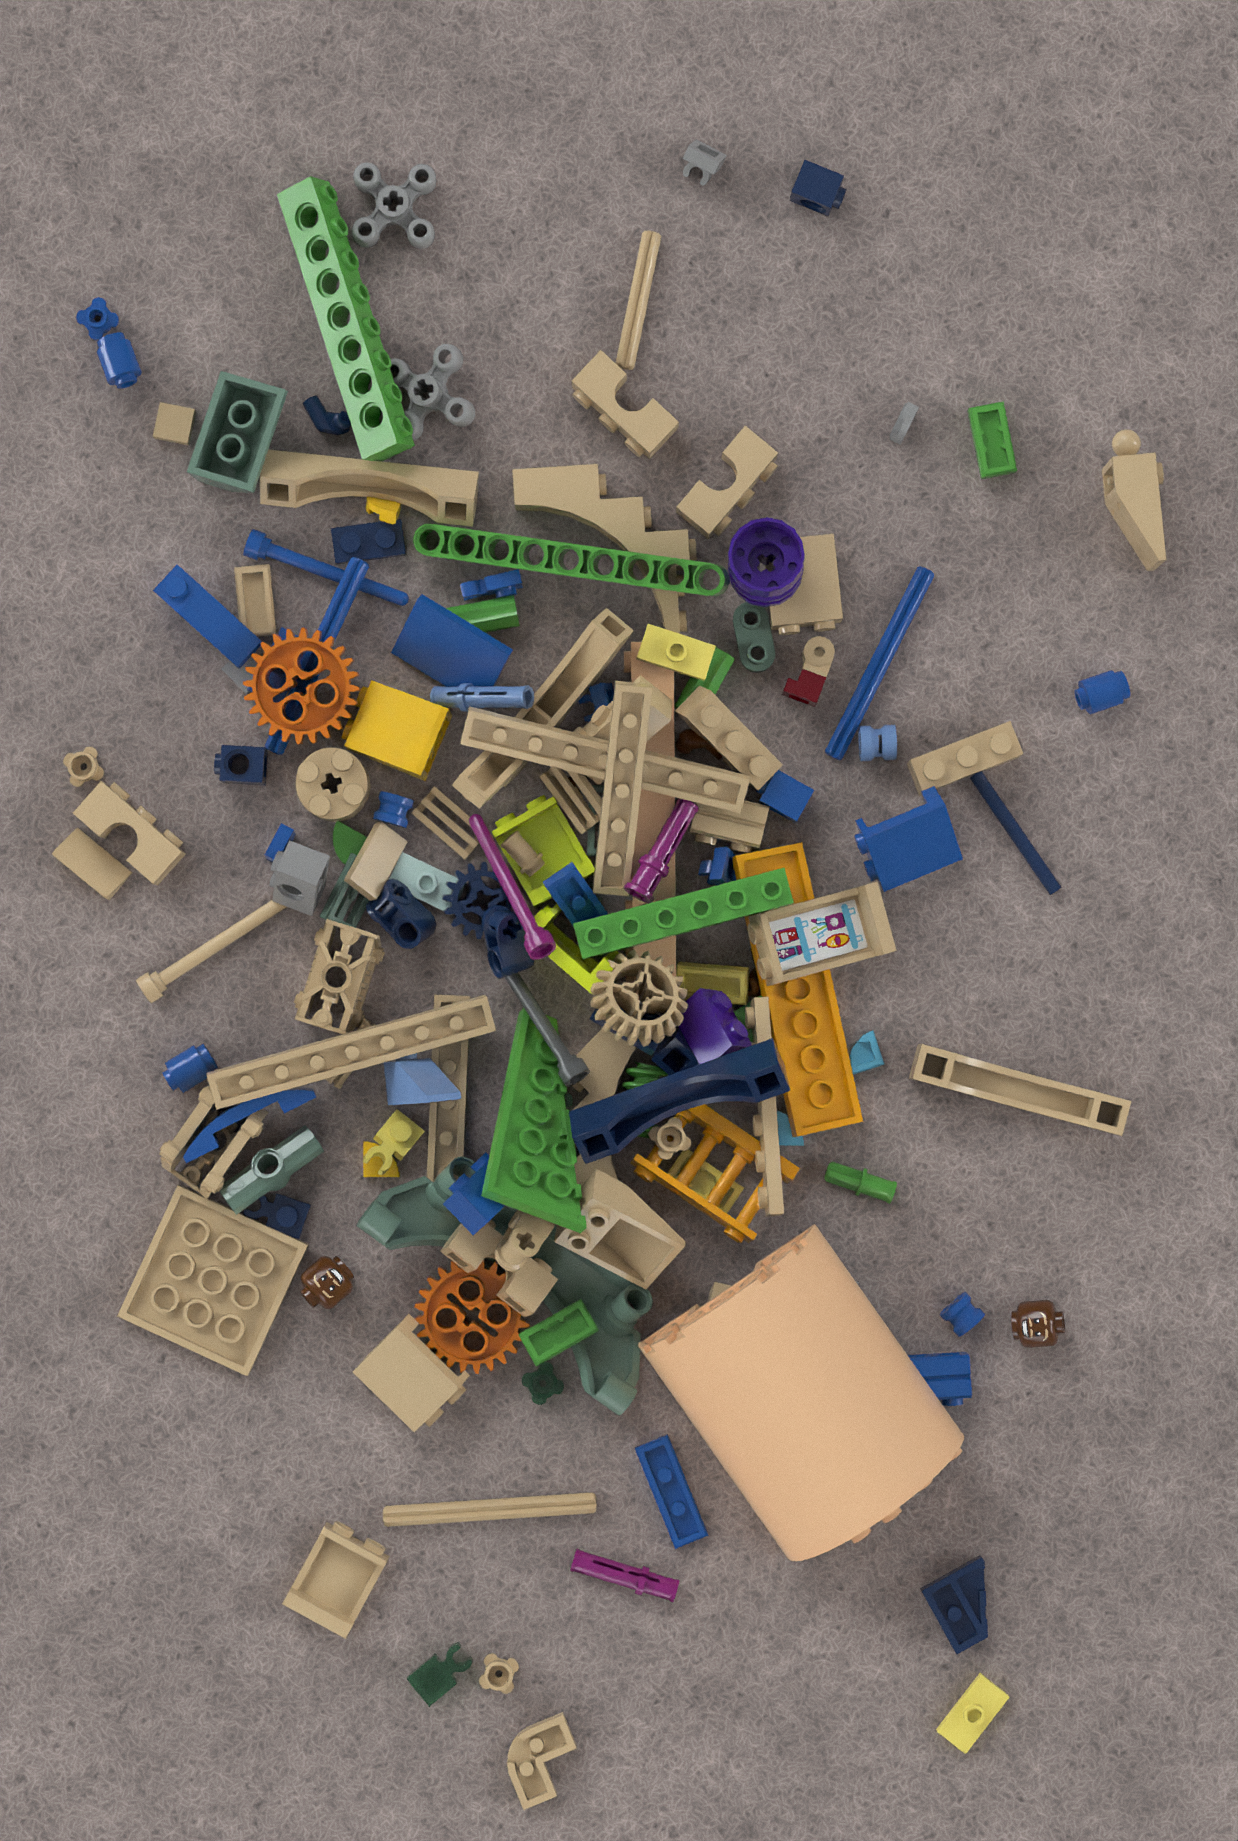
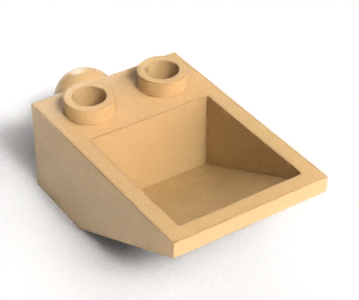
[1102,429,1166,571]
[554,1169,686,1289]

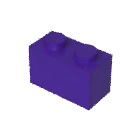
[678,988,752,1064]

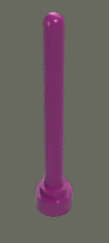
[469,814,556,960]

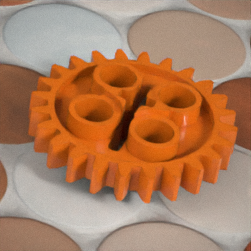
[243,627,361,744]
[414,1259,530,1374]

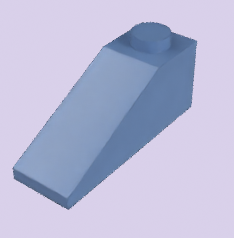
[384,1053,461,1105]

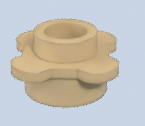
[63,747,104,787]
[649,1118,691,1160]
[479,1653,519,1694]

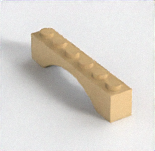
[260,449,479,527]
[909,1044,1131,1136]

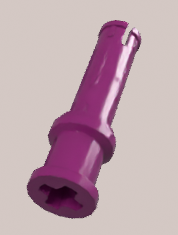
[623,798,699,904]

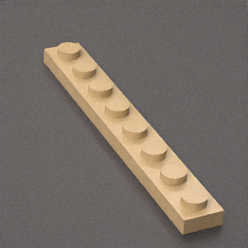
[460,706,750,813]
[206,994,496,1110]

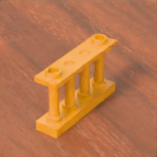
[630,1104,800,1244]

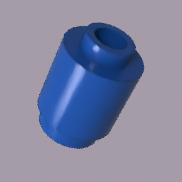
[97,332,142,389]
[1074,670,1130,715]
[162,1043,218,1093]

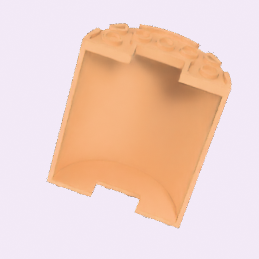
[638,1224,964,1561]

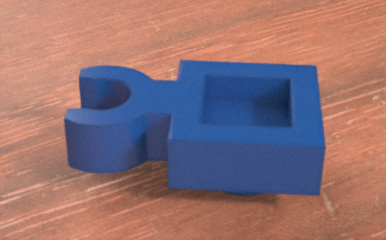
[460,569,523,601]

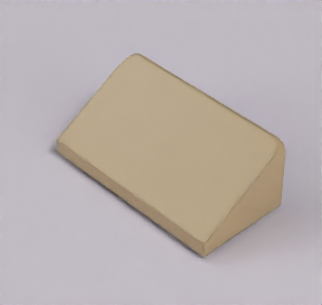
[52,827,133,900]

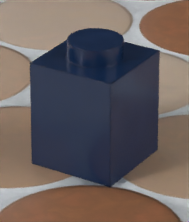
[651,1026,699,1075]

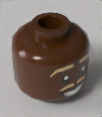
[300,1256,354,1309]
[1011,1300,1065,1348]

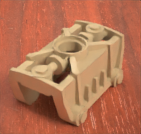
[294,919,385,1034]
[159,1085,269,1199]

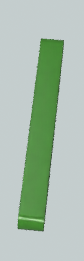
[413,524,730,596]

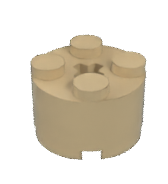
[296,748,371,822]

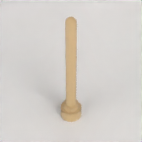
[136,900,286,1003]

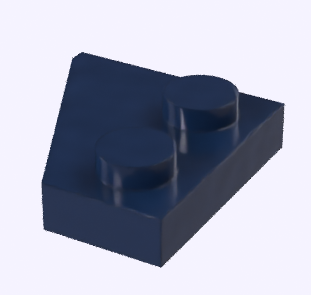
[920,1555,988,1655]

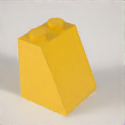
[342,680,452,781]

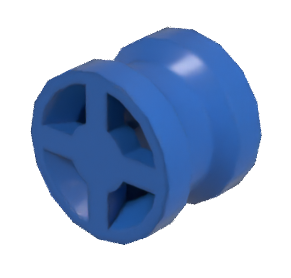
[372,791,414,828]
[939,1292,985,1337]

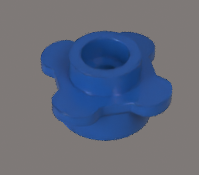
[76,297,119,340]

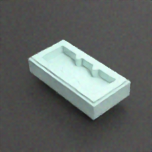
[389,852,467,915]

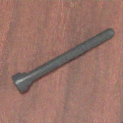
[485,945,590,1087]

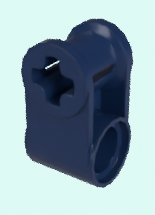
[366,879,436,949]
[482,905,534,979]

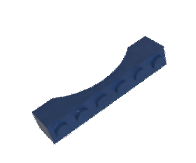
[569,1038,791,1164]

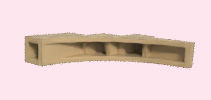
[512,464,697,634]
[452,608,634,809]
[572,1028,637,1186]

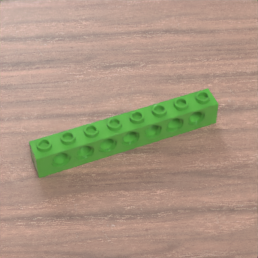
[277,176,415,461]

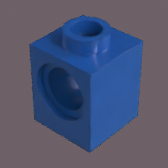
[756,770,814,823]

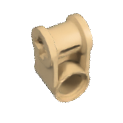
[495,1210,555,1272]

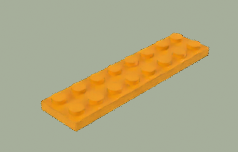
[732,842,863,1137]

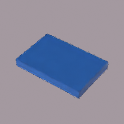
[391,594,513,687]

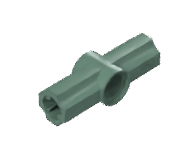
[219,1125,324,1215]

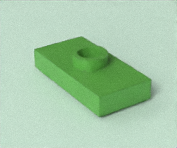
[967,401,1017,479]
[518,1299,599,1367]

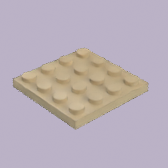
[117,1185,309,1376]

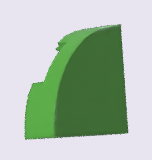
[333,821,367,864]

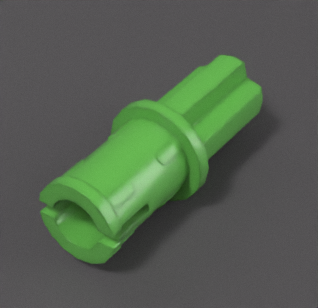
[824,1161,897,1204]

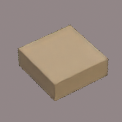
[153,402,196,445]

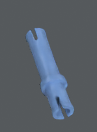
[430,683,534,712]

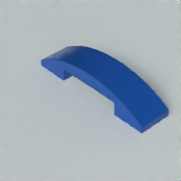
[183,1087,316,1163]

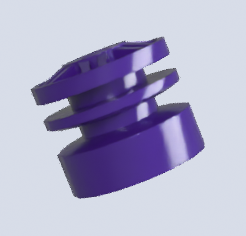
[728,517,805,607]

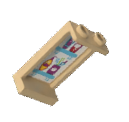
[748,882,897,986]

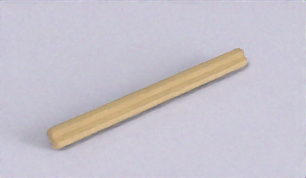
[383,1493,597,1527]

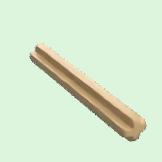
[616,231,661,370]

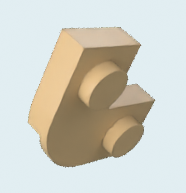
[507,1712,577,1810]

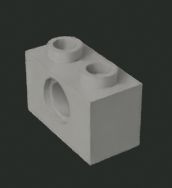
[269,840,330,916]

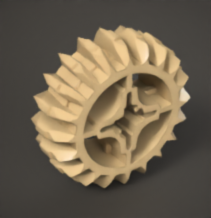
[590,949,688,1047]

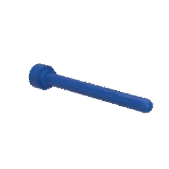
[243,529,409,606]

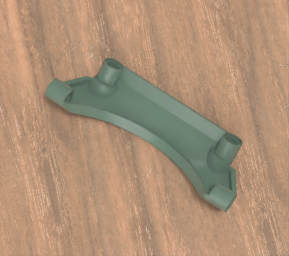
[356,1157,653,1416]

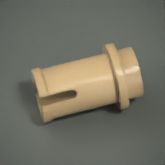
[500,830,545,877]

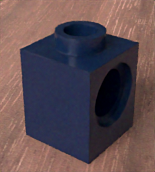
[789,160,847,217]
[214,745,268,786]

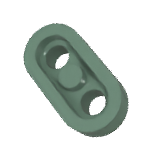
[732,602,775,673]

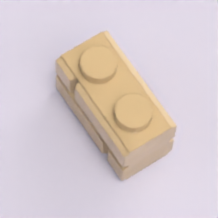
[689,800,769,854]

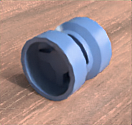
[858,725,897,761]

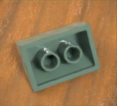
[187,371,288,493]

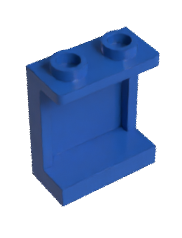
[854,786,963,892]

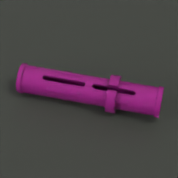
[570,1549,680,1603]

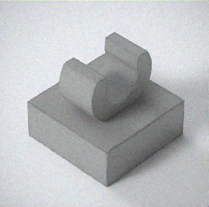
[683,139,727,186]

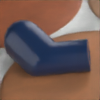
[302,395,351,436]

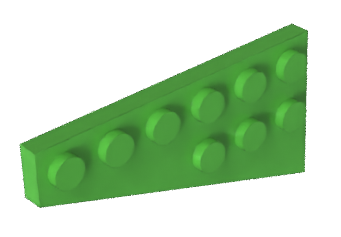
[481,1007,587,1233]

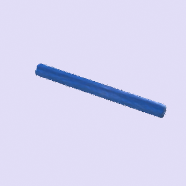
[265,557,369,755]
[825,566,934,760]

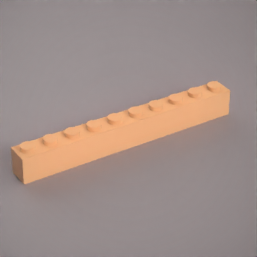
[624,642,676,1000]

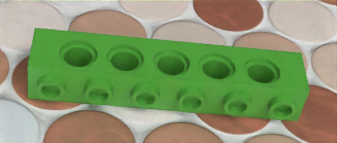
[573,868,794,960]

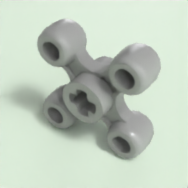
[351,162,437,249]
[390,344,475,441]

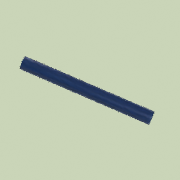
[970,771,1062,895]

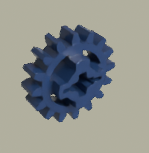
[442,862,512,939]

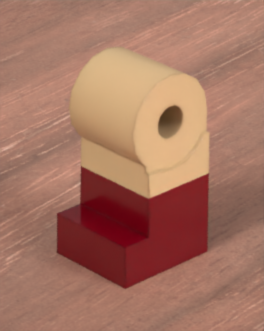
[782,636,835,707]

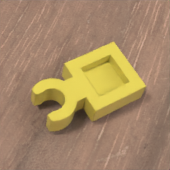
[363,1109,425,1176]

